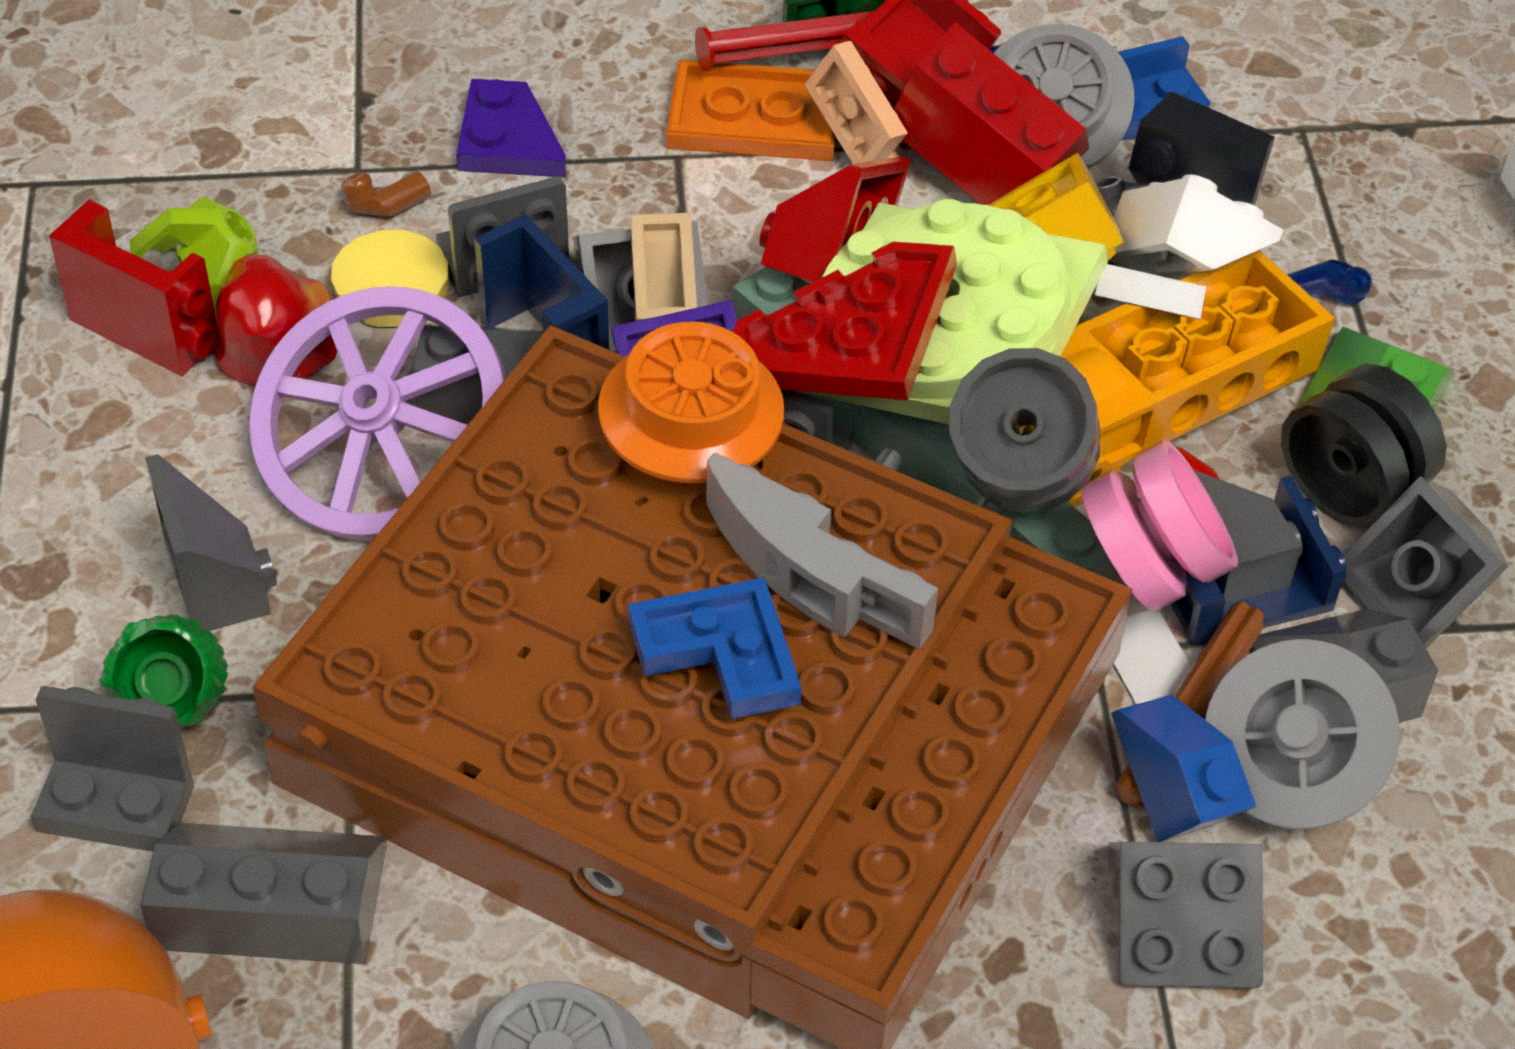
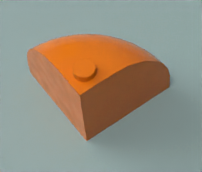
[0,889,212,1049]

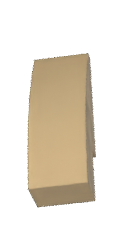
[630,212,697,321]

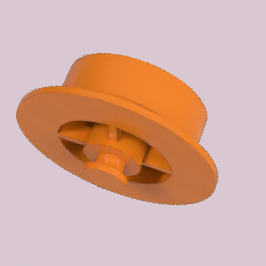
[598,321,784,483]

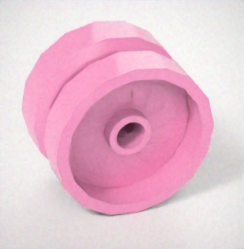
[1081,439,1238,612]

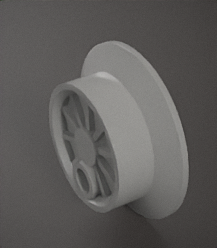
[994,24,1134,168]
[1205,639,1400,830]
[456,981,653,1049]

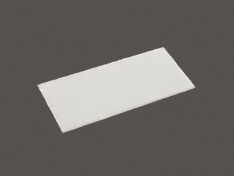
[1095,264,1206,319]

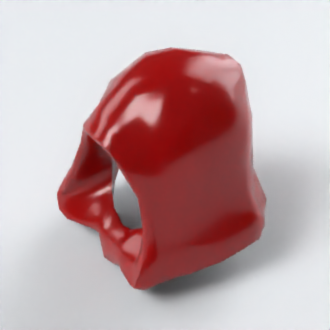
[215,254,338,386]

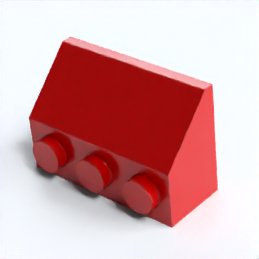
[894,22,1090,205]
[759,157,911,282]

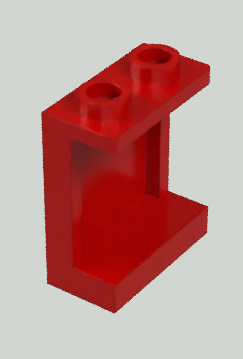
[839,0,1001,110]
[49,199,219,377]

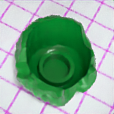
[99,614,228,728]

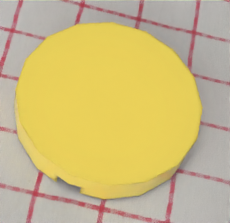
[331,230,449,327]

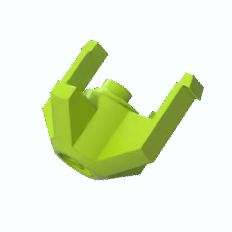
[129,197,260,308]

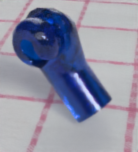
[1287,259,1373,305]

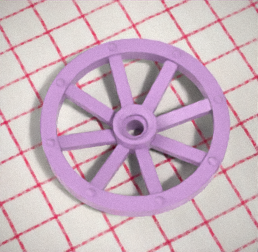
[249,286,507,542]

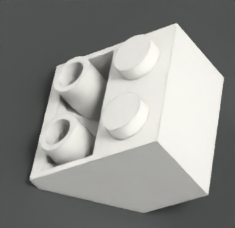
[1109,175,1283,277]

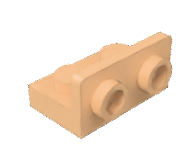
[804,41,908,164]

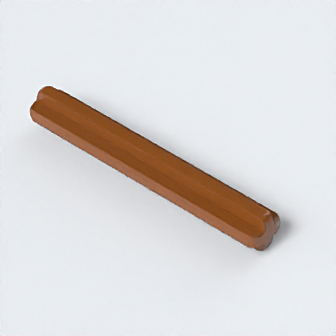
[1116,601,1264,810]

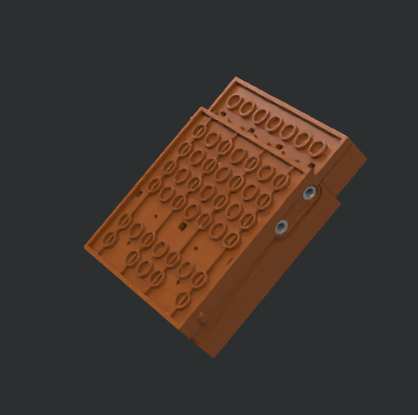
[253,325,1132,1049]

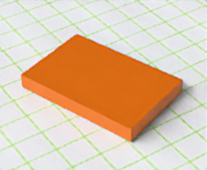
[666,60,836,161]

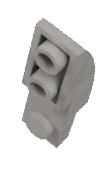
[706,452,938,649]

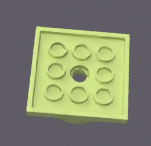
[792,199,1108,435]

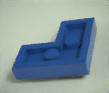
[628,577,802,719]

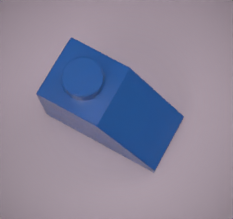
[1111,695,1257,842]

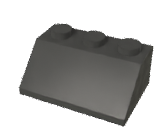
[140,823,387,964]

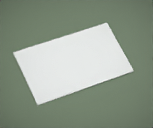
[1114,610,1191,704]

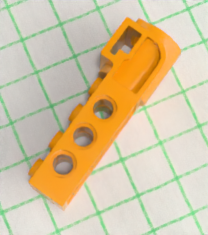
[1021,250,1336,507]

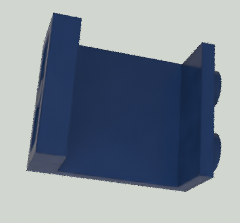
[474,214,610,350]
[1171,476,1347,646]

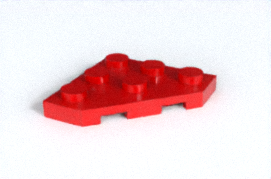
[733,241,957,401]

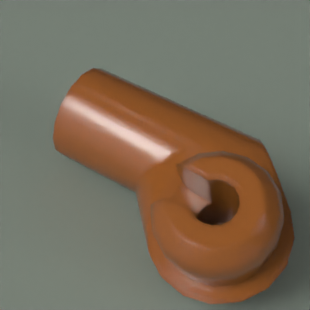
[341,171,431,217]

